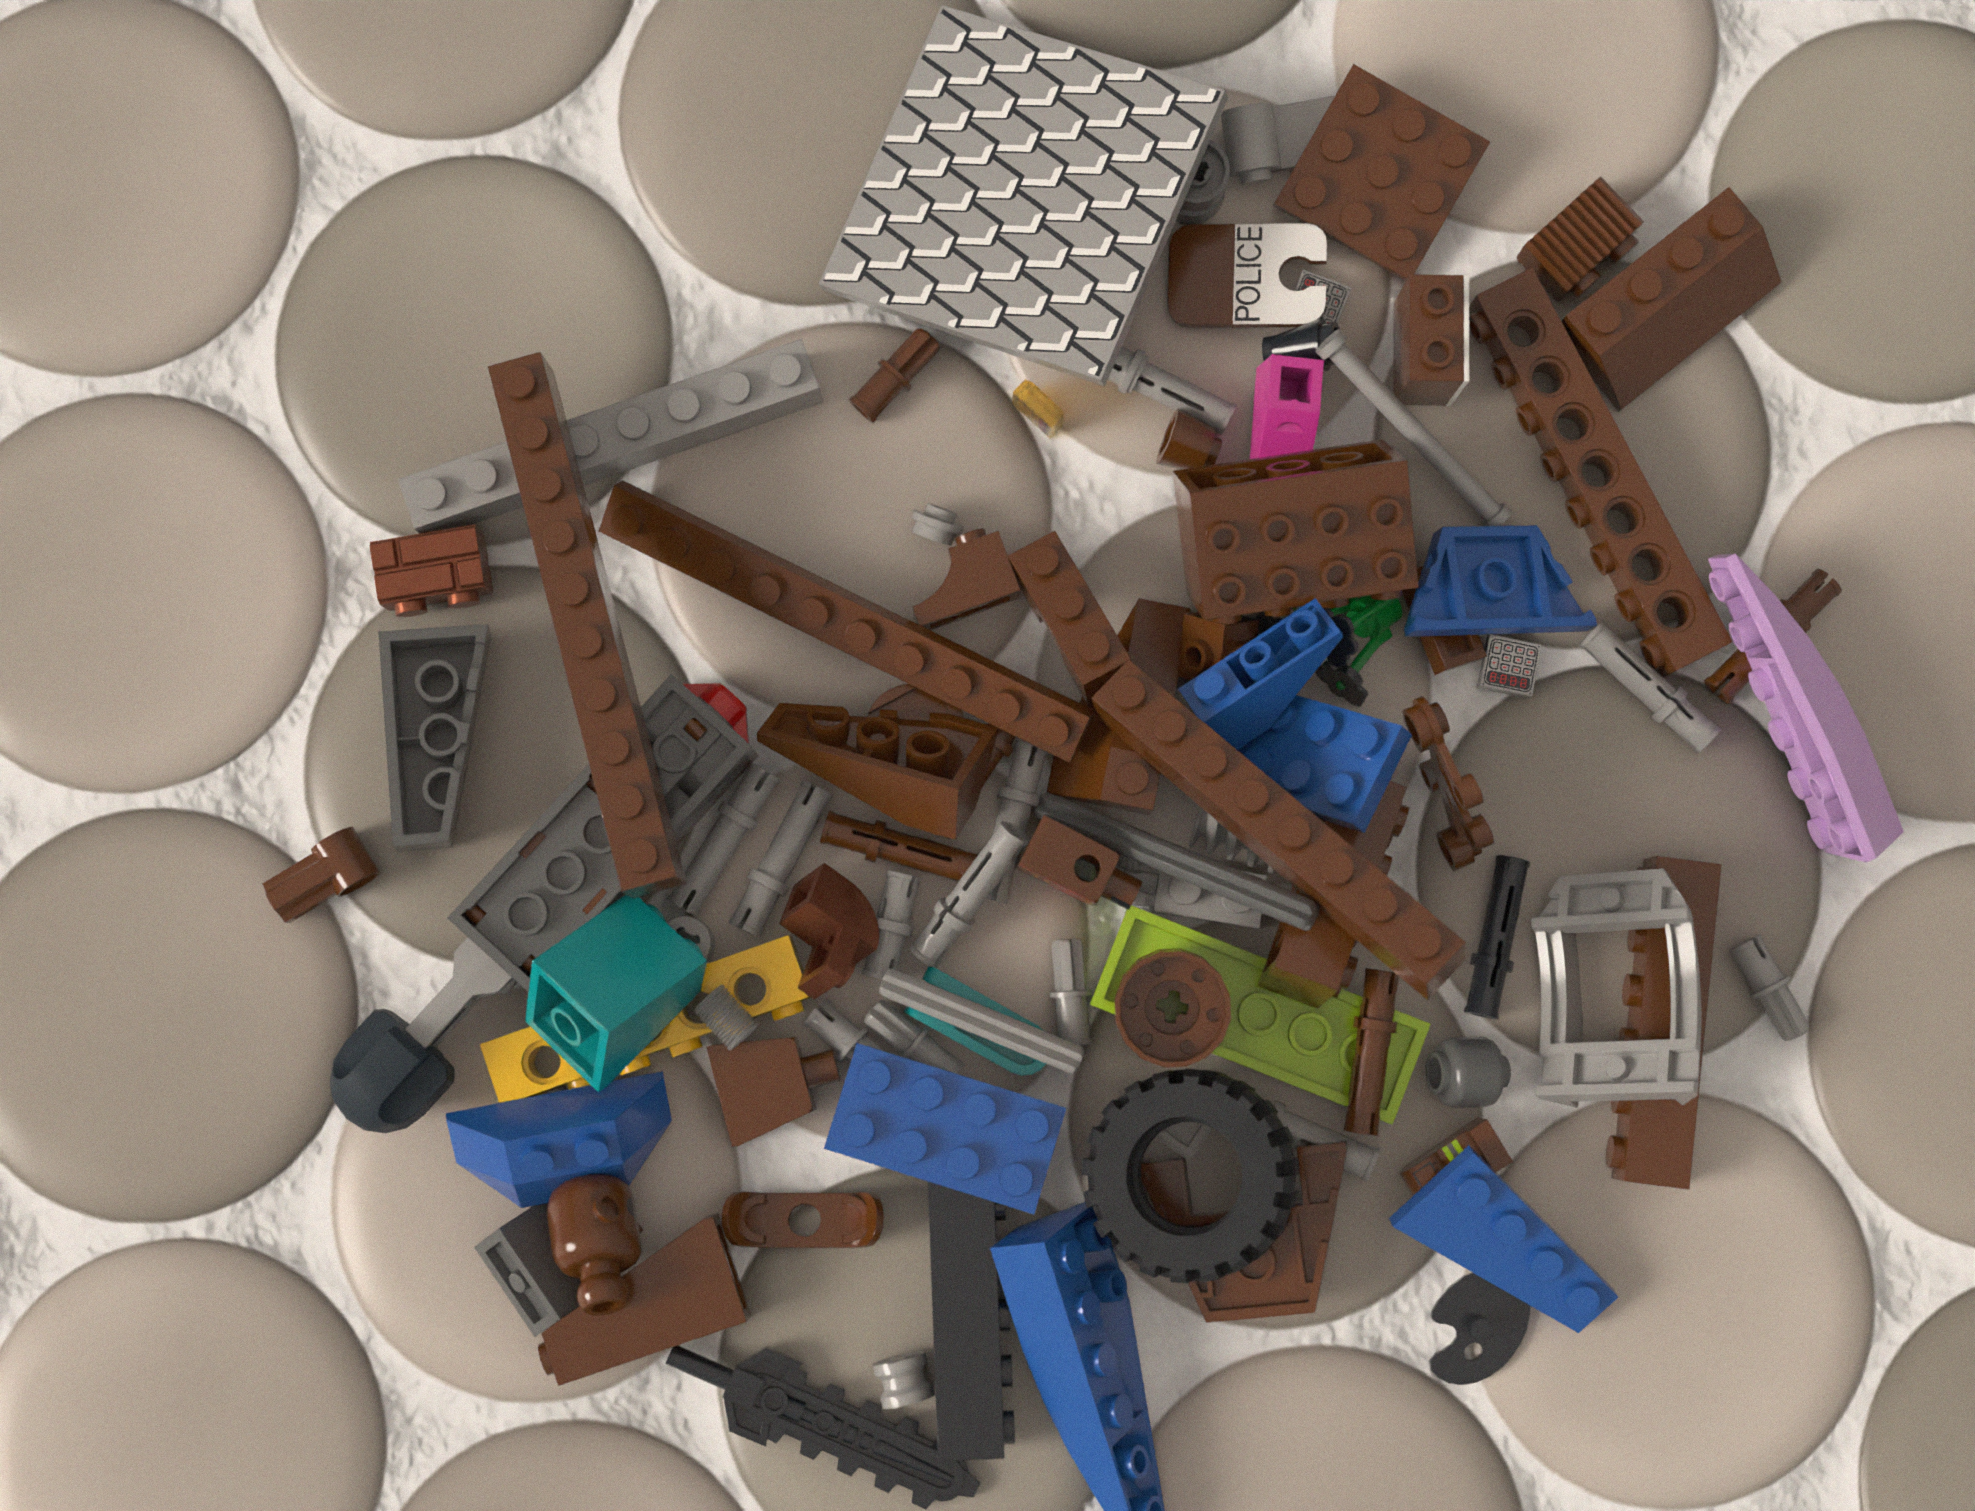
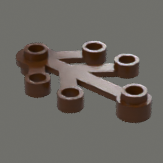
[1403,696,1494,871]

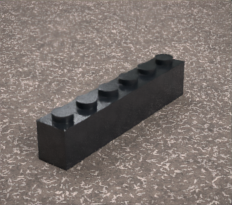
[928,1182,1015,1461]

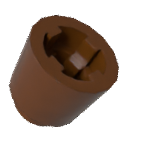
[1156,408,1222,469]

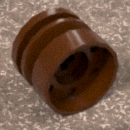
[1115,948,1231,1067]

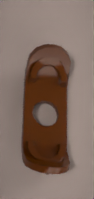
[722,1192,884,1248]

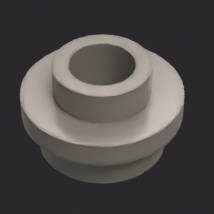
[911,503,964,546]

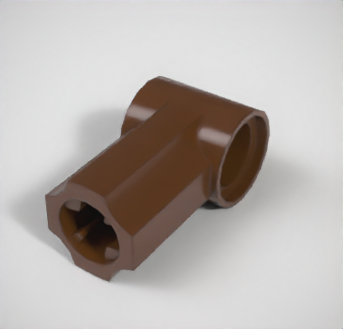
[262,826,380,923]

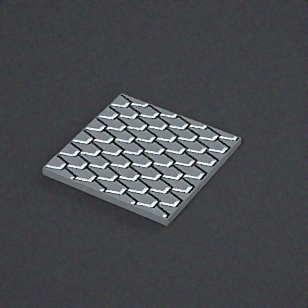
[819,5,1228,387]

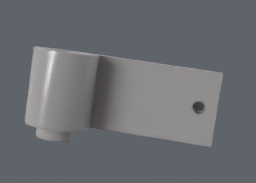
[1221,96,1335,185]

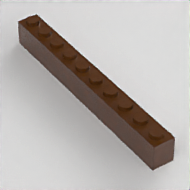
[488,352,687,898]

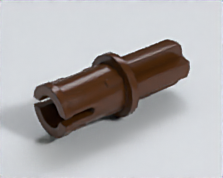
[849,328,940,423]

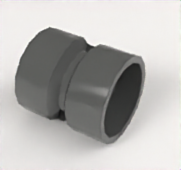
[1176,140,1231,225]

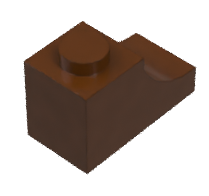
[912,528,1020,630]

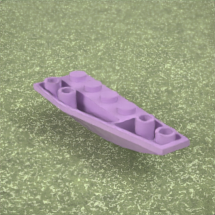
[1708,553,1904,862]

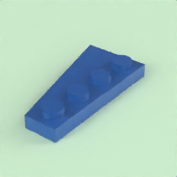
[1389,1145,1619,1333]

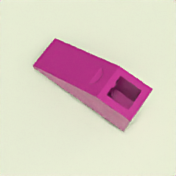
[1250,354,1324,459]

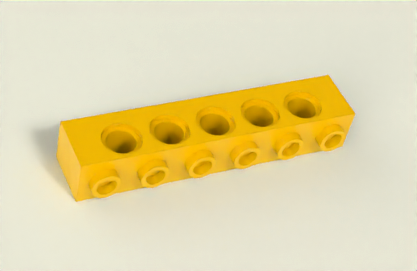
[480,935,811,1103]

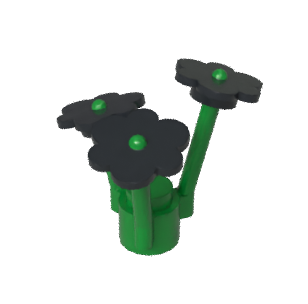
[1255,595,1403,707]

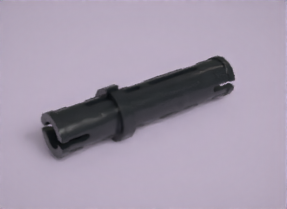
[1464,855,1531,1020]

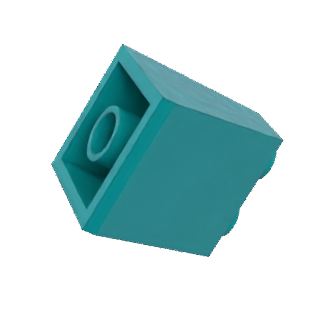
[525,894,707,1092]

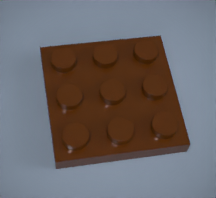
[1273,64,1490,281]

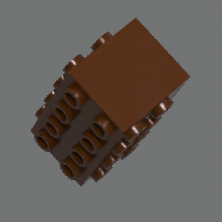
[1173,439,1418,624]

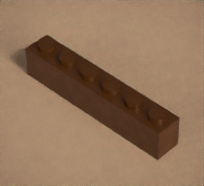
[1606,856,1722,1190]

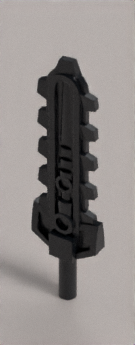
[665,1345,980,1510]

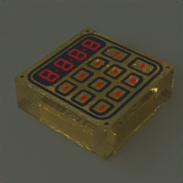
[1012,379,1064,439]

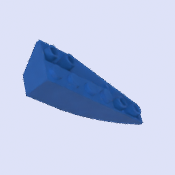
[990,1202,1165,1511]

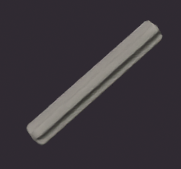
[879,969,1084,1074]

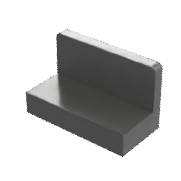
[474,1203,581,1337]

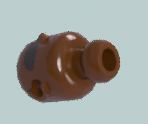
[547,1173,643,1316]

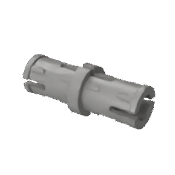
[862,870,921,979]

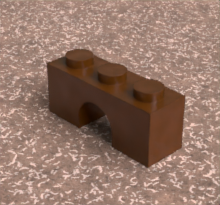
[1008,531,1132,708]

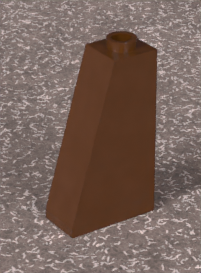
[538,1213,751,1386]

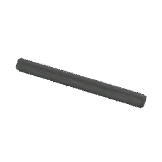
[1034,792,1320,931]

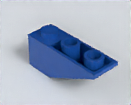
[1178,598,1343,750]

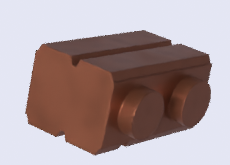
[369,524,493,617]

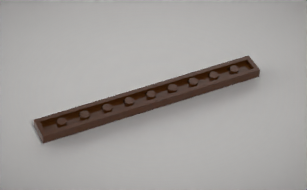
[598,480,1095,763]

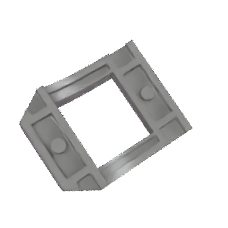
[1531,868,1701,1108]

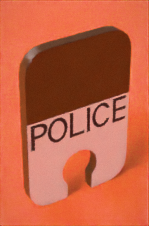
[1168,223,1327,328]

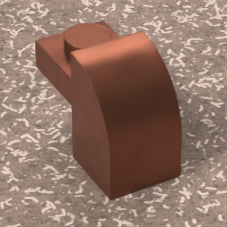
[779,863,879,1000]

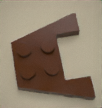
[1141,1140,1348,1323]

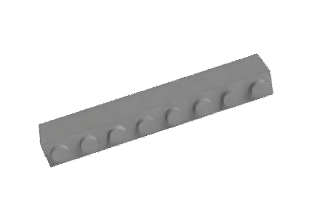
[397,339,823,534]

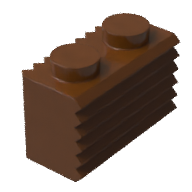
[1516,176,1644,302]

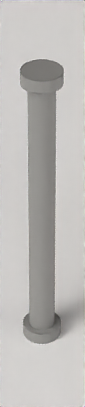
[1316,329,1512,526]

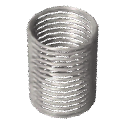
[693,985,759,1051]

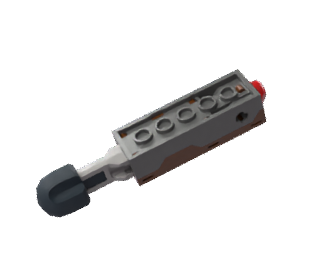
[330,674,758,1134]

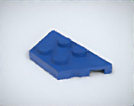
[1404,525,1597,637]

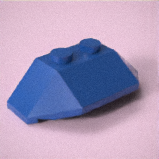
[446,1071,672,1208]

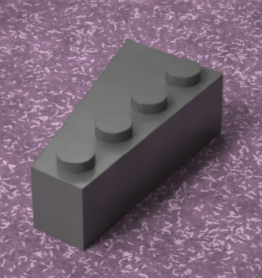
[378,624,491,852]

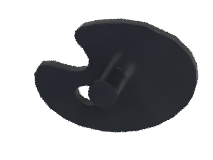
[1429,1272,1530,1385]

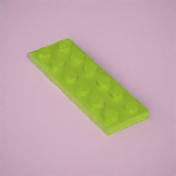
[1089,905,1431,1125]

